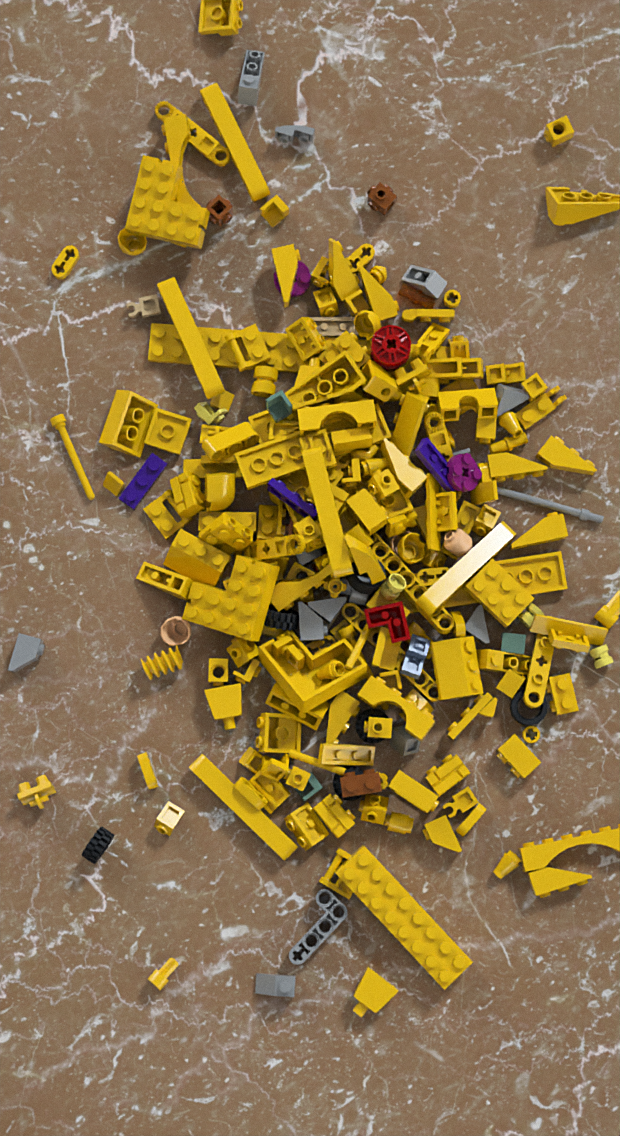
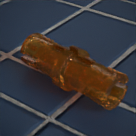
[398,284,437,309]

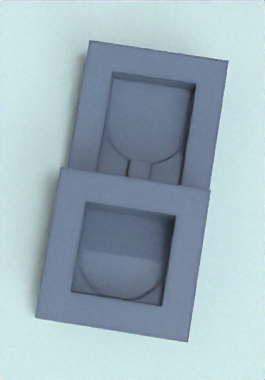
[400,634,431,679]

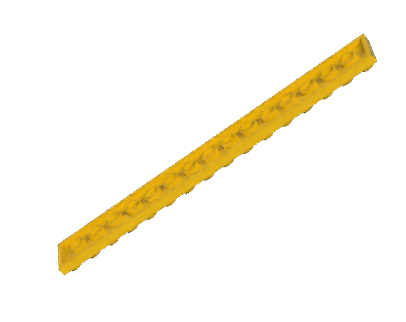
[148,323,450,385]

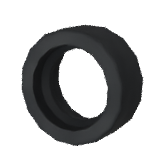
[347,559,386,594]
[510,689,548,726]

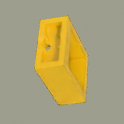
[387,770,439,813]

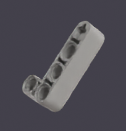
[289,889,348,965]

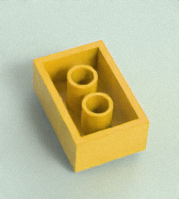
[464,558,535,629]

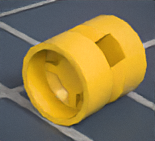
[251,366,279,398]

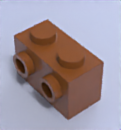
[340,769,382,798]

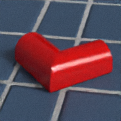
[364,601,411,643]

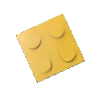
[144,408,192,456]

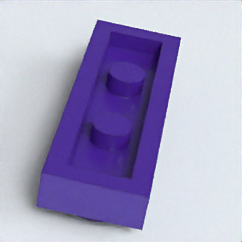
[414,437,455,492]
[118,453,168,510]
[267,478,318,522]

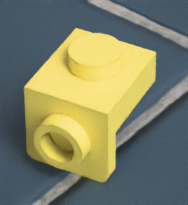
[194,402,227,425]

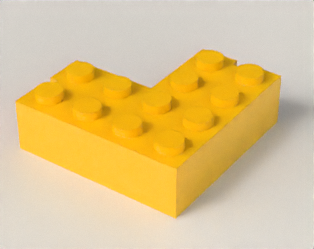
[125,155,210,249]
[182,555,280,641]
[258,630,368,714]

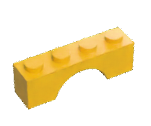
[297,398,377,437]
[357,676,435,742]

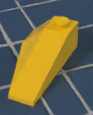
[545,187,620,226]
[284,350,367,410]

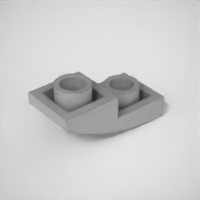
[275,125,315,143]

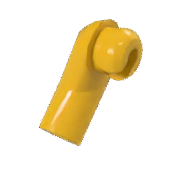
[350,444,379,462]

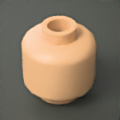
[444,528,472,557]

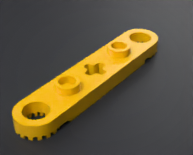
[155,101,230,167]
[424,411,462,502]
[234,534,306,561]
[523,616,554,709]

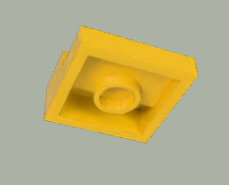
[198,0,243,36]
[317,330,371,370]
[199,513,253,555]
[255,713,302,754]

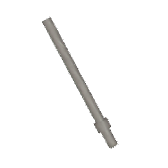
[497,486,604,524]

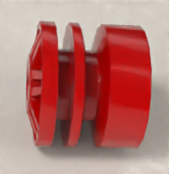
[371,325,411,372]

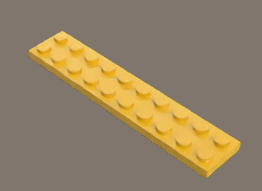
[374,551,568,614]

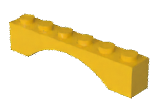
[161,114,202,229]
[271,523,373,612]
[518,824,620,872]

